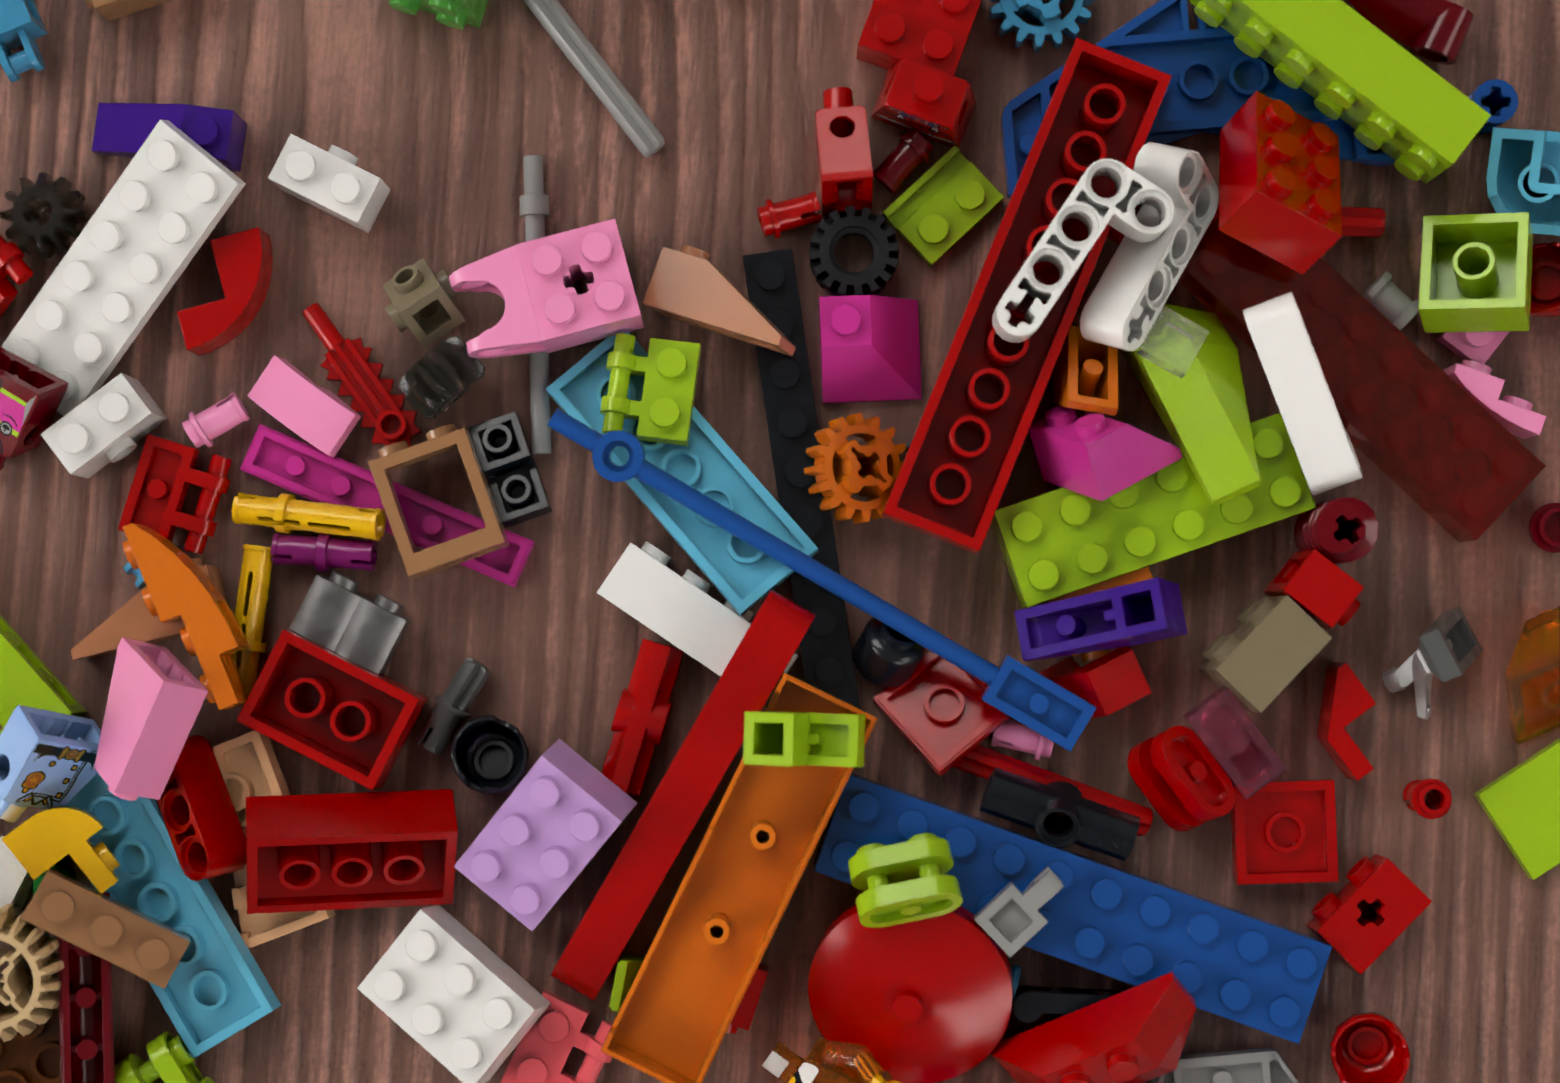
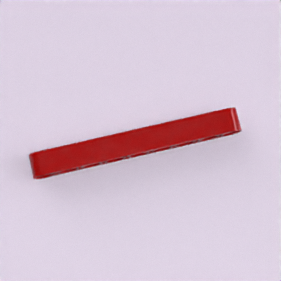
[550,590,816,1001]

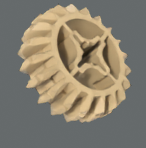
[0,903,64,1042]

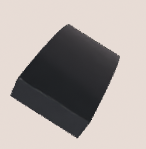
[469,411,552,528]

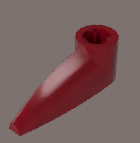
[1348,0,1474,65]

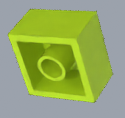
[1418,212,1533,333]

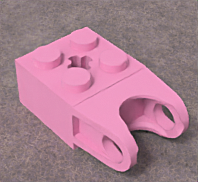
[448,218,644,358]

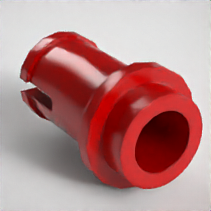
[757,191,823,239]
[1402,778,1452,819]

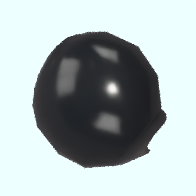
[450,715,530,796]

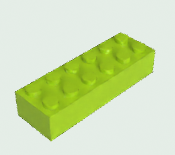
[1188,0,1491,184]
[992,413,1316,608]

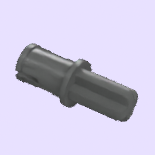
[414,657,490,756]

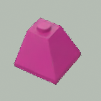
[819,295,922,404]

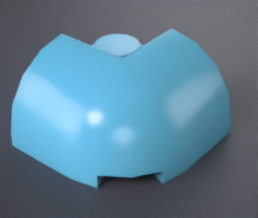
[1486,127,1560,236]

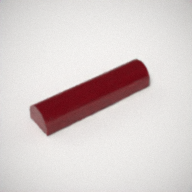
[58,891,115,1083]

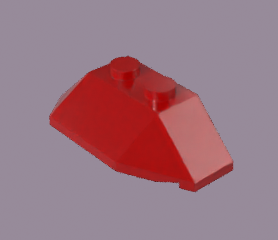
[990,972,1196,1083]

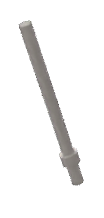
[519,155,552,454]

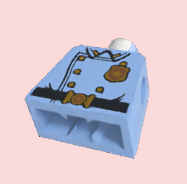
[0,705,101,822]

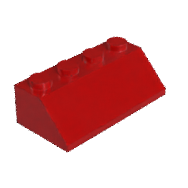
[246,789,458,914]

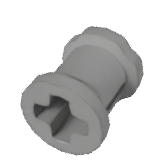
[1355,270,1419,337]

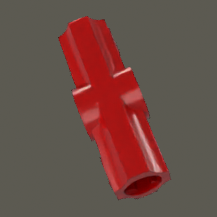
[601,639,684,796]

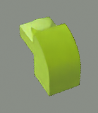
[743,711,865,768]

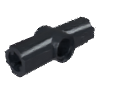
[979,767,1140,861]

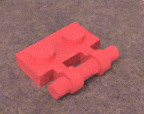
[500,990,613,1083]

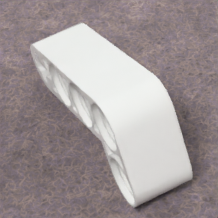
[1080,142,1219,351]
[992,159,1174,343]
[1242,291,1363,496]

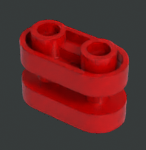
[1127,725,1235,832]

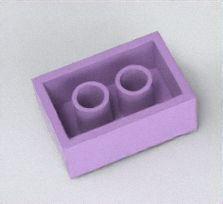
[454,738,637,931]

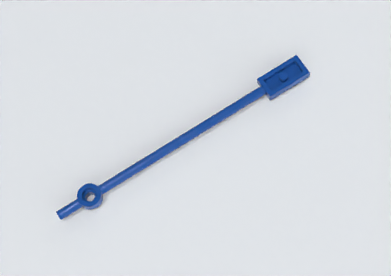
[547,409,1096,752]

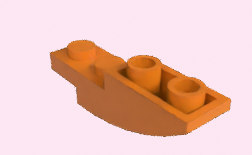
[122,523,249,710]

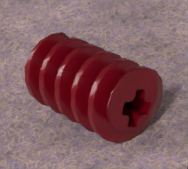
[1294,497,1379,564]

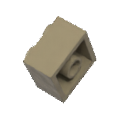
[1198,595,1332,713]

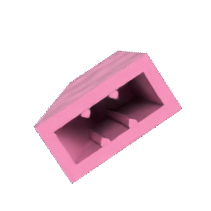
[94,637,208,801]

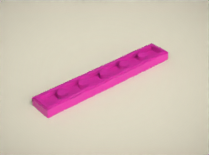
[240,424,535,588]

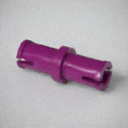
[271,533,377,572]

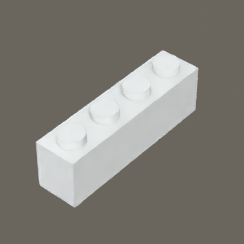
[597,541,798,706]

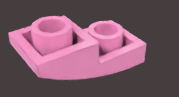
[247,355,361,457]
[1440,360,1546,439]

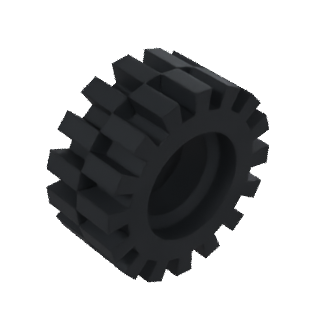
[809,206,900,296]

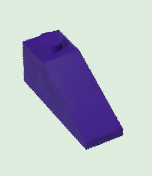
[92,103,247,172]
[1014,577,1188,662]

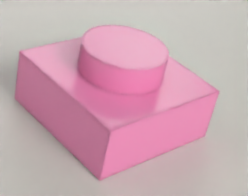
[1437,331,1510,364]

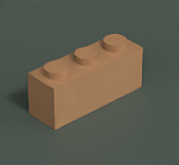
[21,868,190,989]

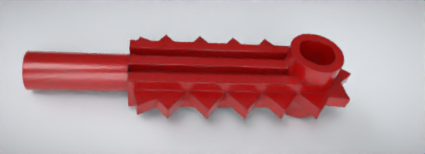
[302,303,422,447]

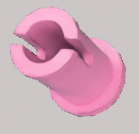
[182,392,251,448]
[990,718,1054,761]

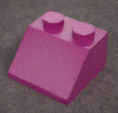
[1029,405,1183,501]

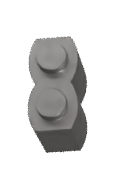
[289,571,411,674]

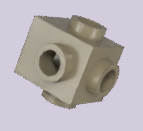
[382,257,466,348]

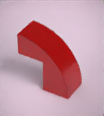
[177,227,273,356]

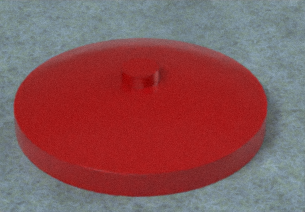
[808,905,1013,1083]

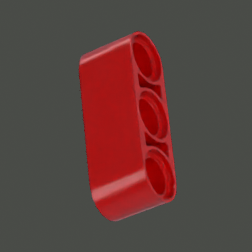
[156,734,246,881]

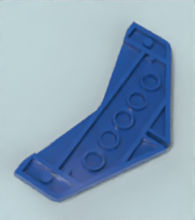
[1001,0,1395,199]

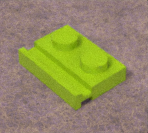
[882,145,1004,268]

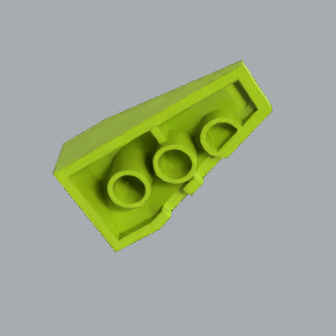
[1124,304,1261,507]

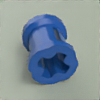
[1468,79,1518,135]

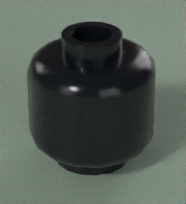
[853,617,926,688]

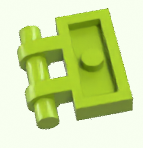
[600,333,701,446]

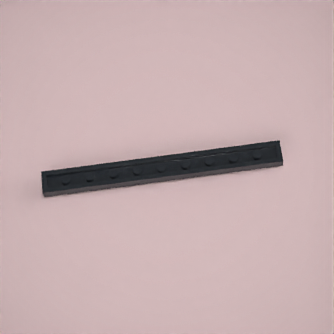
[743,248,860,709]

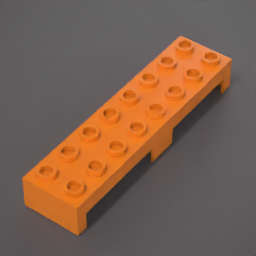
[601,672,878,1083]

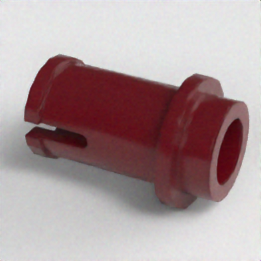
[873,128,933,194]

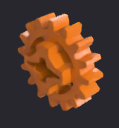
[804,413,906,524]

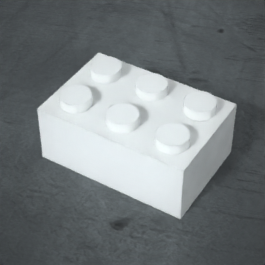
[357,905,551,1083]

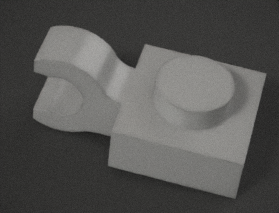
[974,866,1064,958]

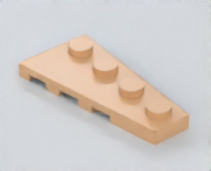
[213,730,336,949]

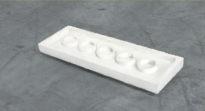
[1,120,246,416]

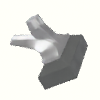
[1382,606,1483,720]

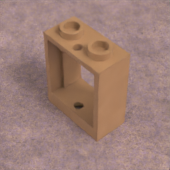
[368,424,510,580]

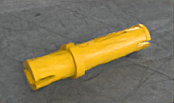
[232,492,386,541]
[231,544,274,696]

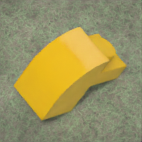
[1,806,121,894]

